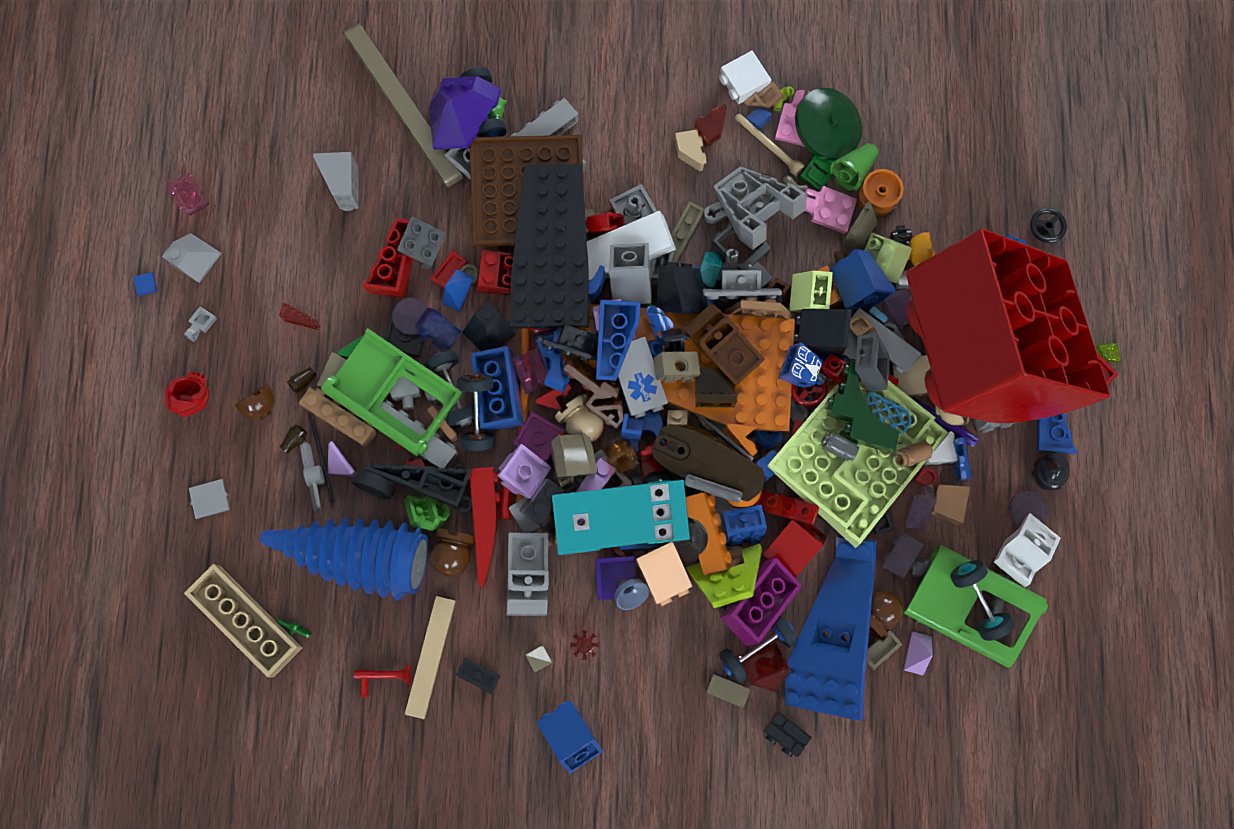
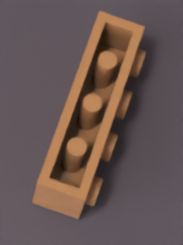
[298,388,377,449]

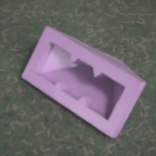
[328,441,356,477]
[903,631,933,675]

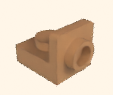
[849,312,879,338]

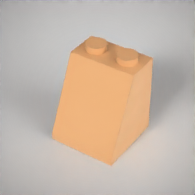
[635,542,692,606]

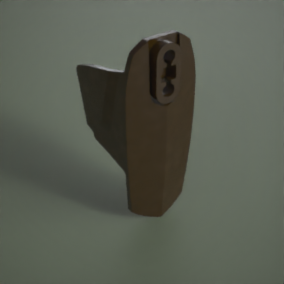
[652,424,764,502]

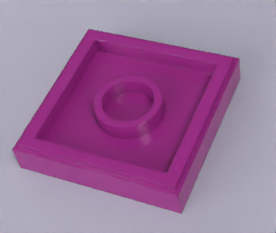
[512,412,565,463]

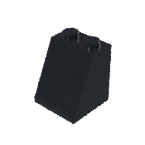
[656,262,709,315]
[794,309,852,358]
[519,479,566,534]

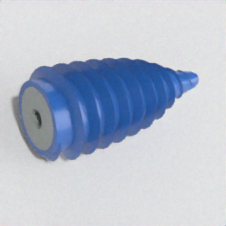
[260,517,428,601]

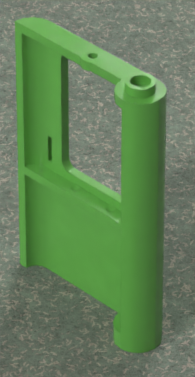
[321,328,462,456]
[903,544,1048,668]

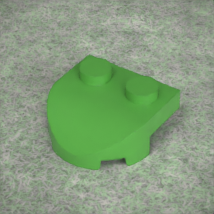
[404,495,450,530]

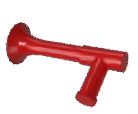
[354,664,411,697]

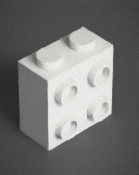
[719,51,771,104]

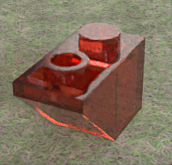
[694,104,727,147]

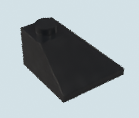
[462,302,515,352]

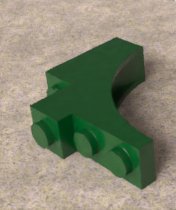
[825,358,900,453]

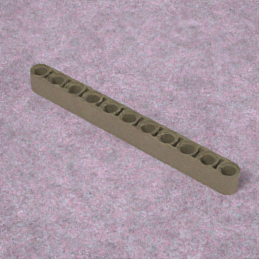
[343,23,463,188]

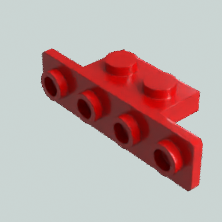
[751,490,820,525]

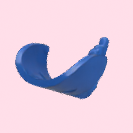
[645,306,688,346]

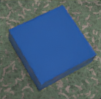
[133,272,157,296]

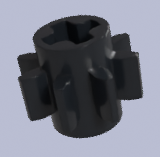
[890,225,913,246]

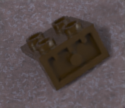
[695,368,737,408]

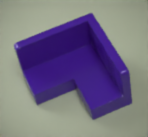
[596,556,636,600]

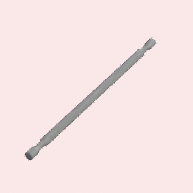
[695,414,753,461]

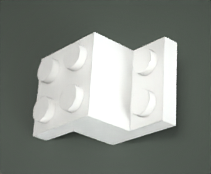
[994,513,1061,588]

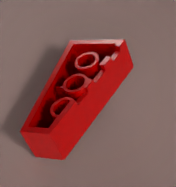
[362,218,413,299]

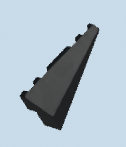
[365,463,472,510]

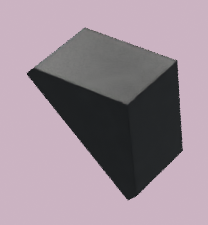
[661,328,685,352]

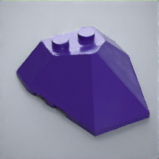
[429,76,501,150]

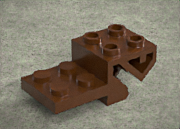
[683,303,765,386]
[563,353,626,428]

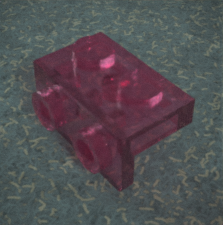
[166,173,209,216]
[511,348,548,394]

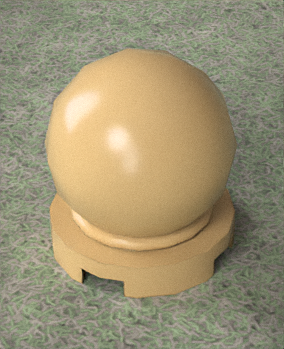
[555,394,604,442]

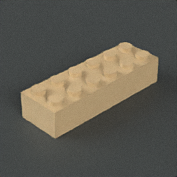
[184,564,303,677]

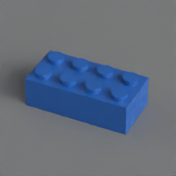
[471,346,524,432]

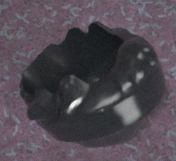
[1032,454,1070,491]

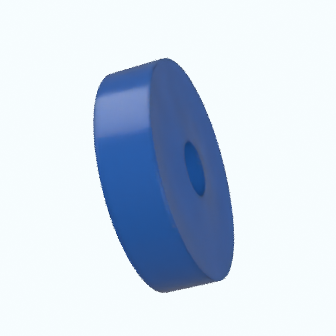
[753,430,783,448]

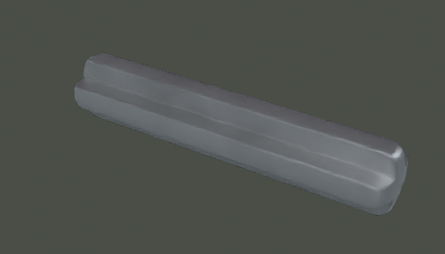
[684,474,743,503]

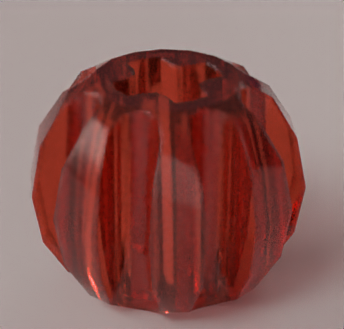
[570,630,599,660]

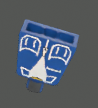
[779,342,826,388]

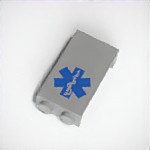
[618,337,668,419]

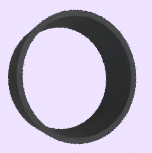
[350,469,394,499]

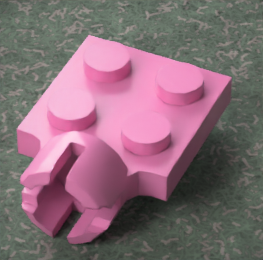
[775,90,810,147]
[804,186,857,234]

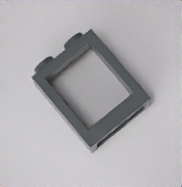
[711,222,771,270]
[855,333,890,391]

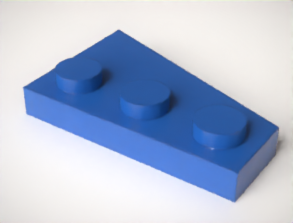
[1037,413,1077,454]

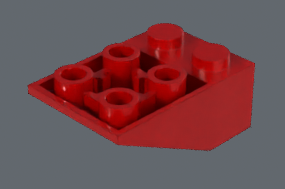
[476,249,514,295]

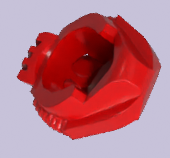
[164,371,210,417]

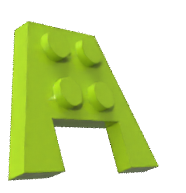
[686,544,762,608]

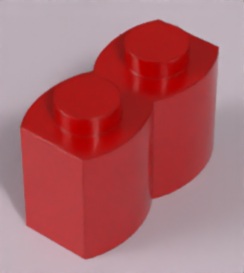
[586,212,625,235]

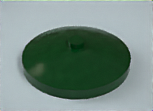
[795,88,862,161]

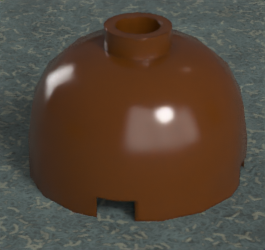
[235,384,275,420]

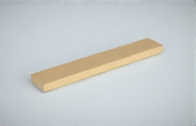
[405,596,456,719]

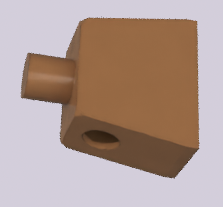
[920,485,970,525]

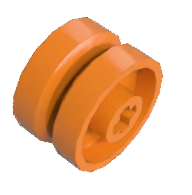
[858,169,904,217]

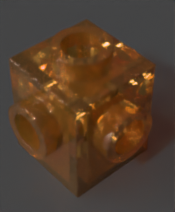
[607,440,637,474]

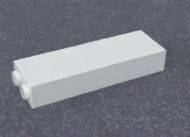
[587,211,676,282]

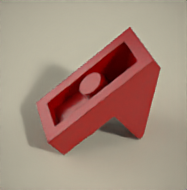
[535,378,575,411]

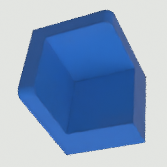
[621,414,644,441]

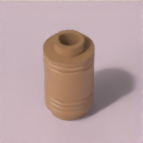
[895,440,933,467]

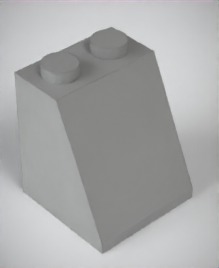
[313,152,359,211]
[609,243,652,304]

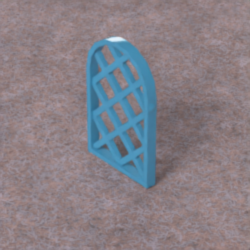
[865,391,911,435]

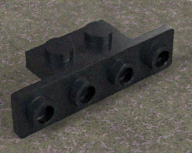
[538,324,599,364]

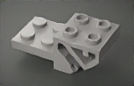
[506,533,549,616]

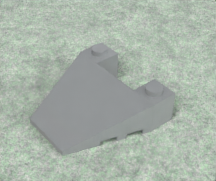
[714,167,807,250]

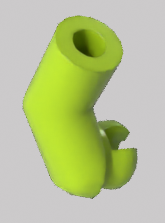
[773,86,794,111]

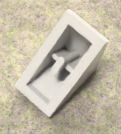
[924,431,957,465]

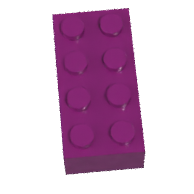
[719,557,802,646]

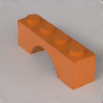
[685,491,732,575]

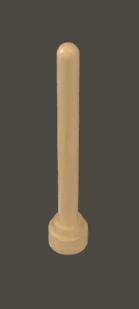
[735,114,805,177]

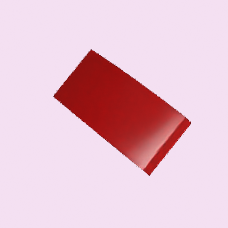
[821,354,861,385]

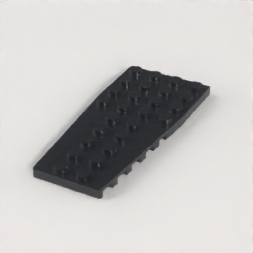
[509,164,589,329]

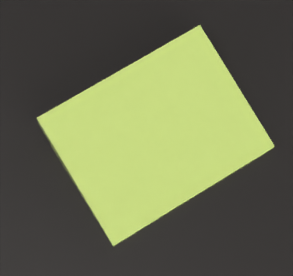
[767,380,948,548]

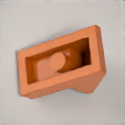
[722,424,758,459]

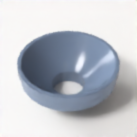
[614,578,649,610]

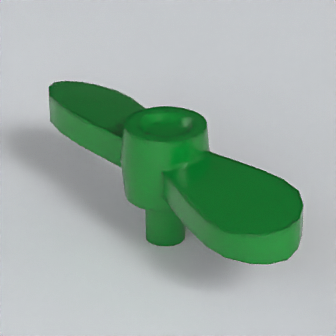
[276,619,312,637]

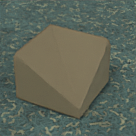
[525,645,552,673]

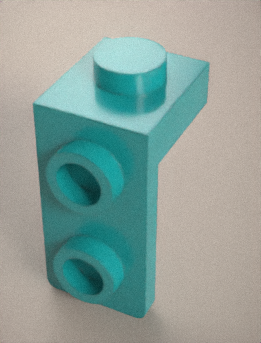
[700,251,723,288]

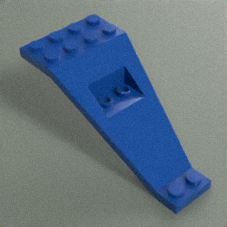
[785,536,876,721]

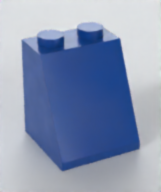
[829,249,896,311]
[536,700,603,774]

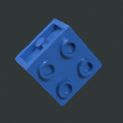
[722,505,767,546]

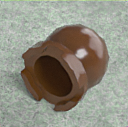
[431,528,475,577]
[869,590,903,642]

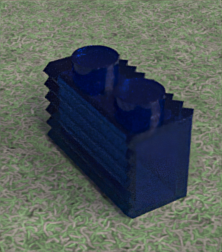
[415,308,461,350]

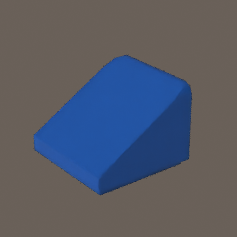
[746,107,772,131]

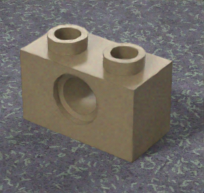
[654,352,700,383]

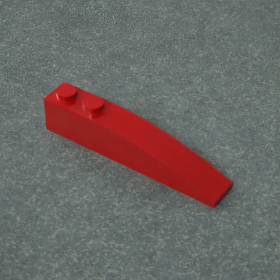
[470,467,500,588]

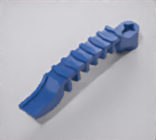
[544,265,606,393]

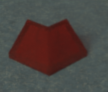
[739,643,791,692]

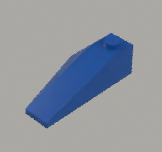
[596,300,640,381]

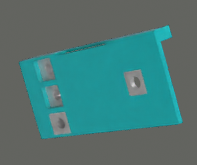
[552,480,690,555]

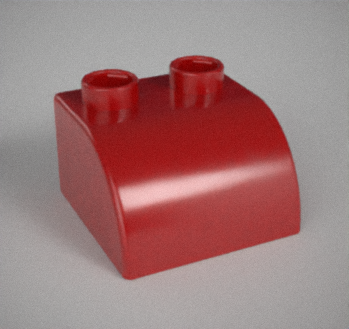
[906,228,1110,423]

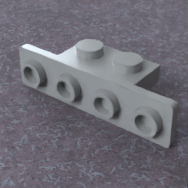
[703,270,782,299]

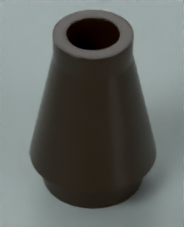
[287,367,317,394]
[279,424,308,454]

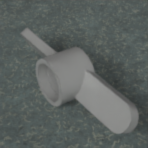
[300,442,325,512]

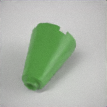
[830,143,879,191]

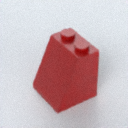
[763,519,827,578]

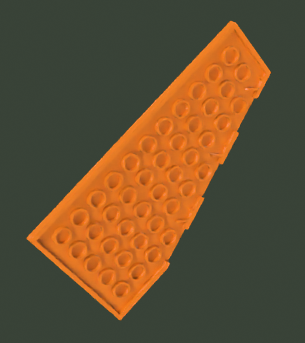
[561,304,795,433]

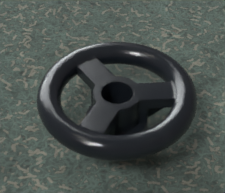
[1030,208,1067,243]

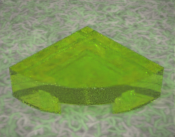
[1097,343,1121,363]

